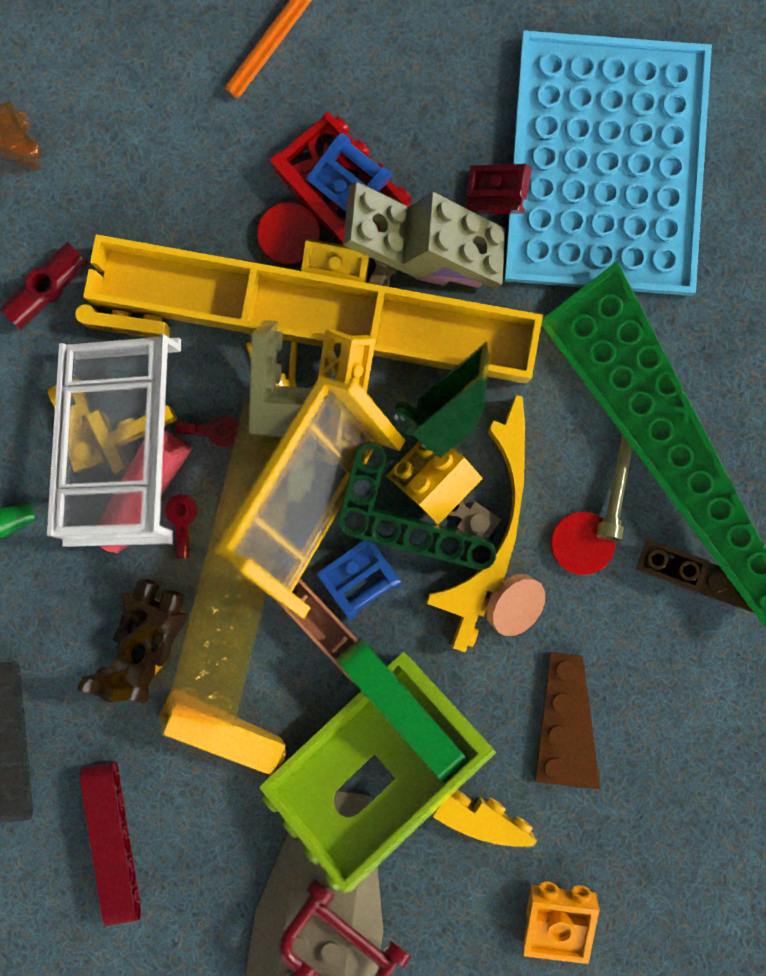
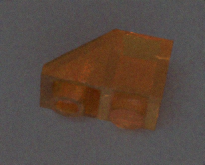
[0,101,43,171]

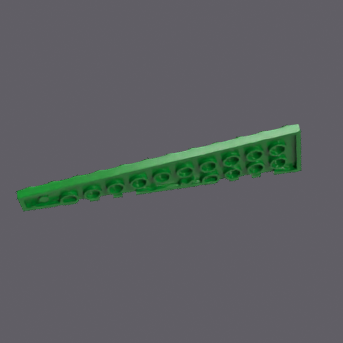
[541,261,766,628]

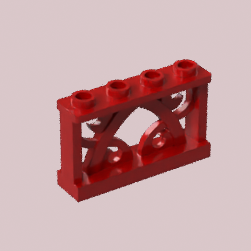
[270,111,412,245]

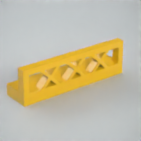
[312,329,376,465]

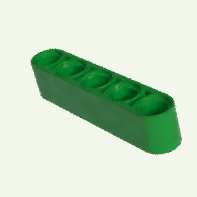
[336,637,469,783]

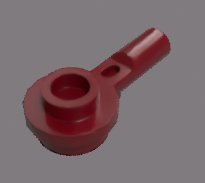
[176,415,240,447]
[165,494,198,558]

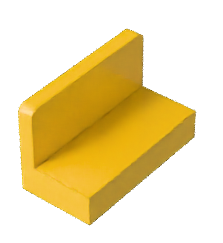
[301,239,369,283]

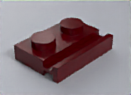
[464,164,532,214]

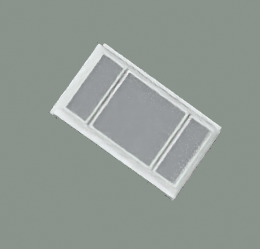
[47,334,181,547]

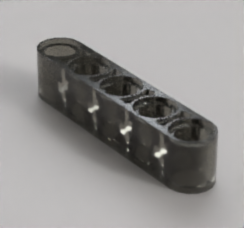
[0,661,33,823]

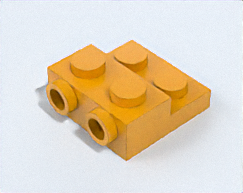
[523,881,599,964]

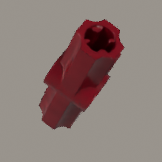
[0,242,89,330]

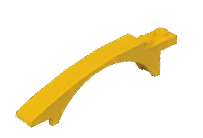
[426,395,525,652]

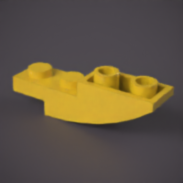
[432,790,537,847]

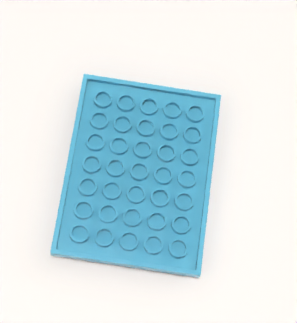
[504,31,712,296]

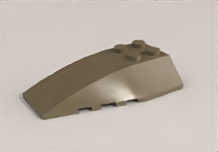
[245,790,383,976]

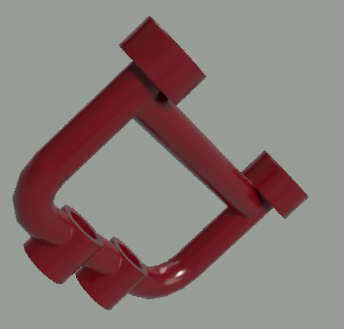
[279,879,411,976]

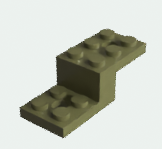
[343,182,505,289]
[249,320,317,502]

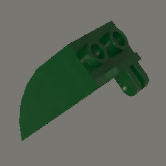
[393,341,489,458]

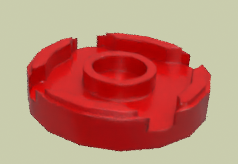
[257,202,321,267]
[550,511,616,575]

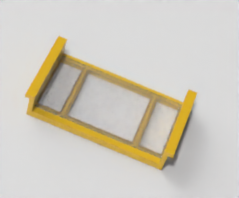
[215,376,406,619]

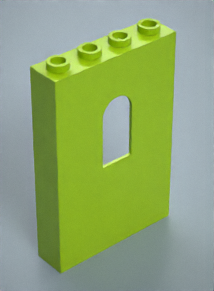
[259,651,496,892]

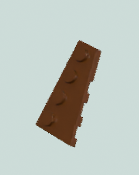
[535,651,600,790]

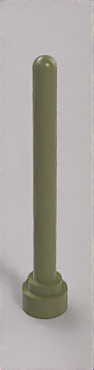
[596,435,633,541]

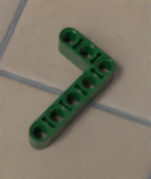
[339,441,496,570]

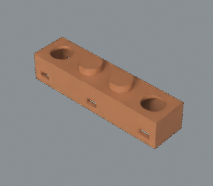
[273,565,358,683]

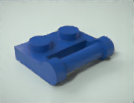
[306,133,392,211]
[317,540,403,621]

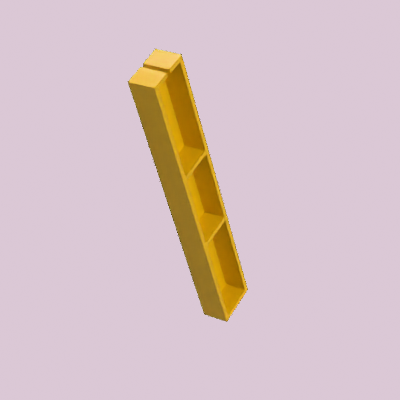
[83,234,543,384]

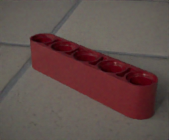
[80,761,141,926]

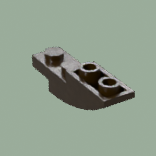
[635,539,755,614]

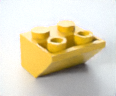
[386,441,483,525]

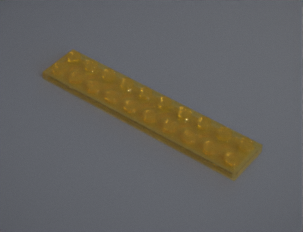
[167,397,288,728]

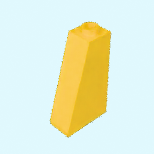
[158,688,287,775]

